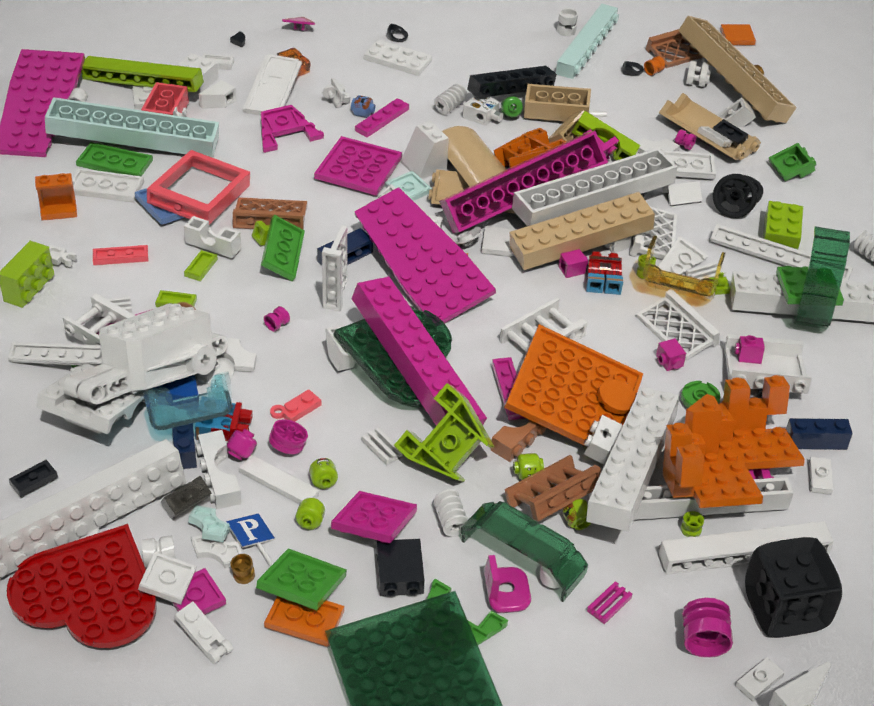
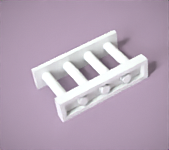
[63,293,135,345]
[500,298,587,353]

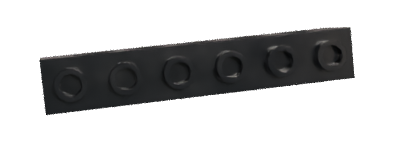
[467,66,557,98]

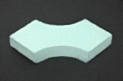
[188,505,230,543]

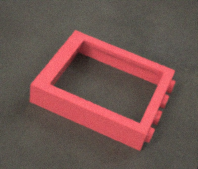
[147,150,250,225]

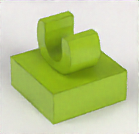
[252,221,270,246]
[708,272,731,295]

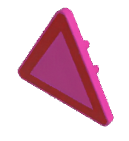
[282,17,315,30]

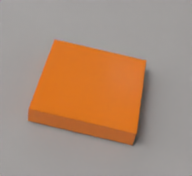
[720,24,756,45]

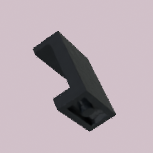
[376,539,425,597]

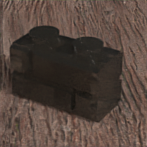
[161,476,212,520]

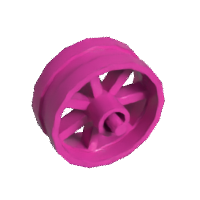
[269,419,308,454]

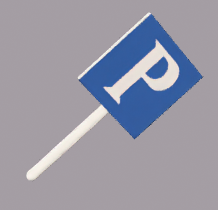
[226,513,275,567]

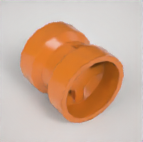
[644,56,665,76]

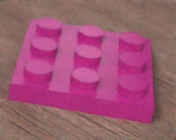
[331,491,417,543]

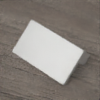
[662,181,702,205]

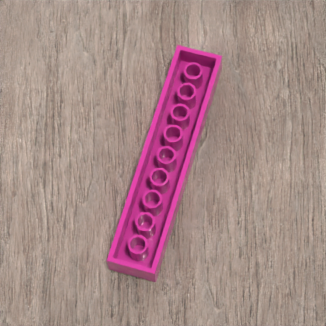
[439,131,608,233]
[351,277,487,426]

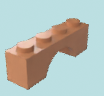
[491,419,546,462]

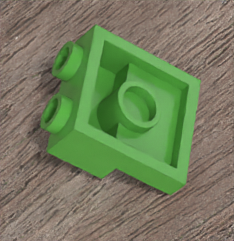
[769,143,816,181]

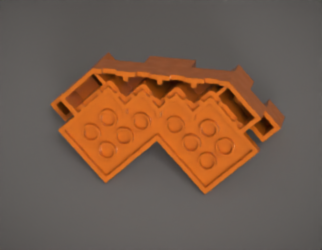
[663,375,805,508]

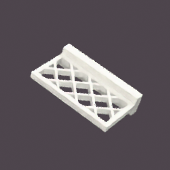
[630,200,677,259]
[322,225,347,312]
[637,289,720,361]

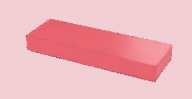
[93,245,149,265]

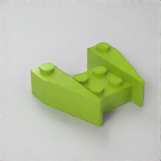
[394,383,494,482]

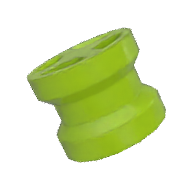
[681,511,704,537]

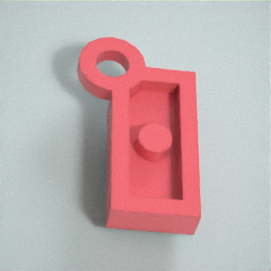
[270,389,322,422]

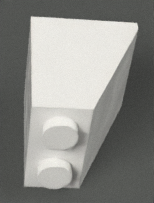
[401,120,449,179]

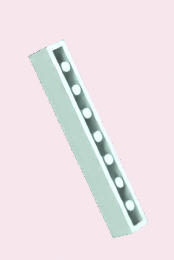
[556,4,619,79]

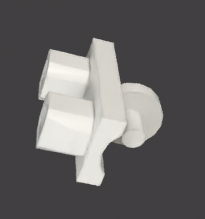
[322,78,351,108]

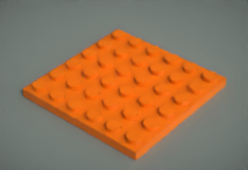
[504,324,643,447]

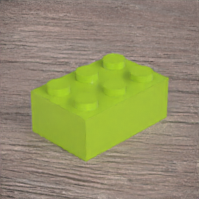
[763,201,803,250]
[0,240,54,308]

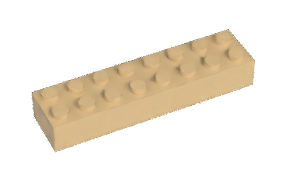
[509,192,655,270]

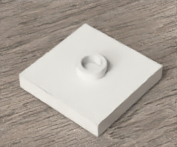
[138,552,197,605]

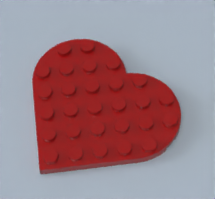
[6,524,157,648]

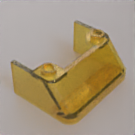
[643,235,726,301]

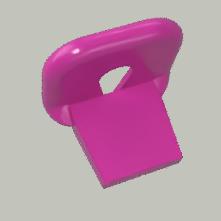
[484,555,531,613]

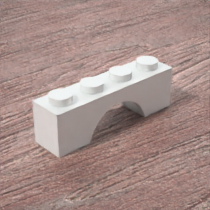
[195,430,242,509]

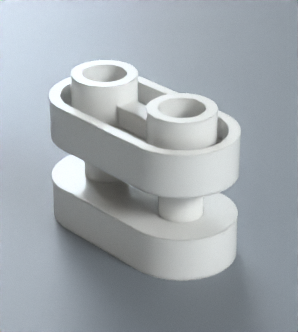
[686,61,712,87]

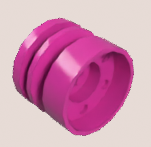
[682,597,733,657]

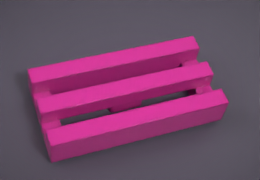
[587,581,633,624]

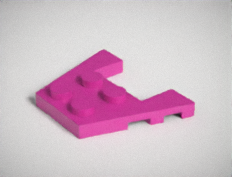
[261,105,324,153]

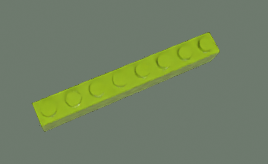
[81,56,204,92]

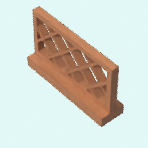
[645,29,703,68]
[233,197,307,230]

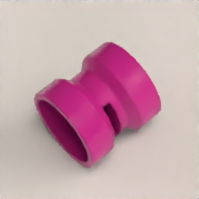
[674,129,697,150]
[264,306,290,332]

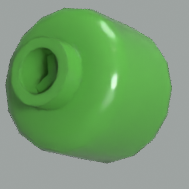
[501,96,523,117]

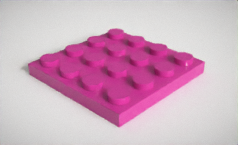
[314,136,402,196]

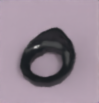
[387,23,408,42]
[622,61,644,75]

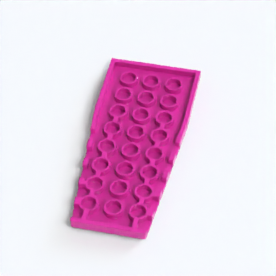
[0,49,85,157]
[355,187,496,329]

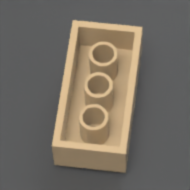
[524,84,591,122]

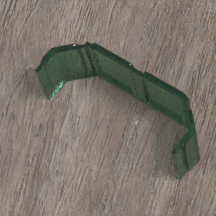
[793,226,850,329]
[461,501,588,602]

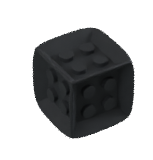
[745,537,842,638]

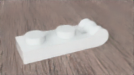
[174,602,233,664]

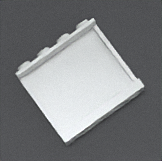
[724,334,812,394]

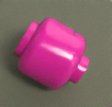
[227,429,257,461]

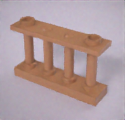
[504,455,601,521]

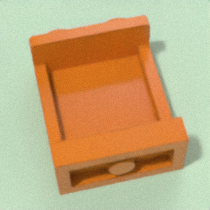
[35,173,77,221]

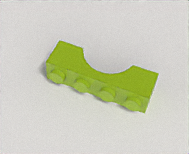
[572,111,640,160]

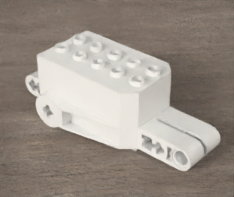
[63,303,228,404]

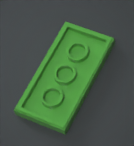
[76,142,153,176]
[261,215,305,281]

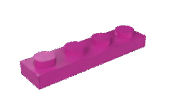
[355,98,409,138]
[492,357,525,420]

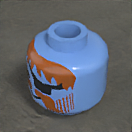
[351,95,376,118]

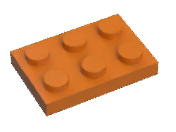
[264,596,345,647]

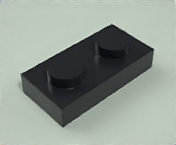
[713,119,748,147]
[9,460,58,497]

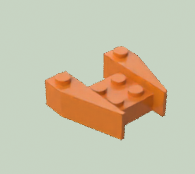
[493,128,567,168]

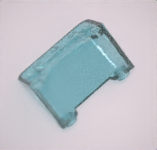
[143,371,232,430]

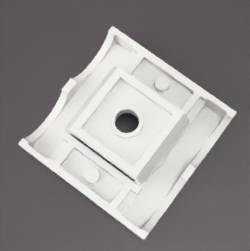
[37,364,153,434]

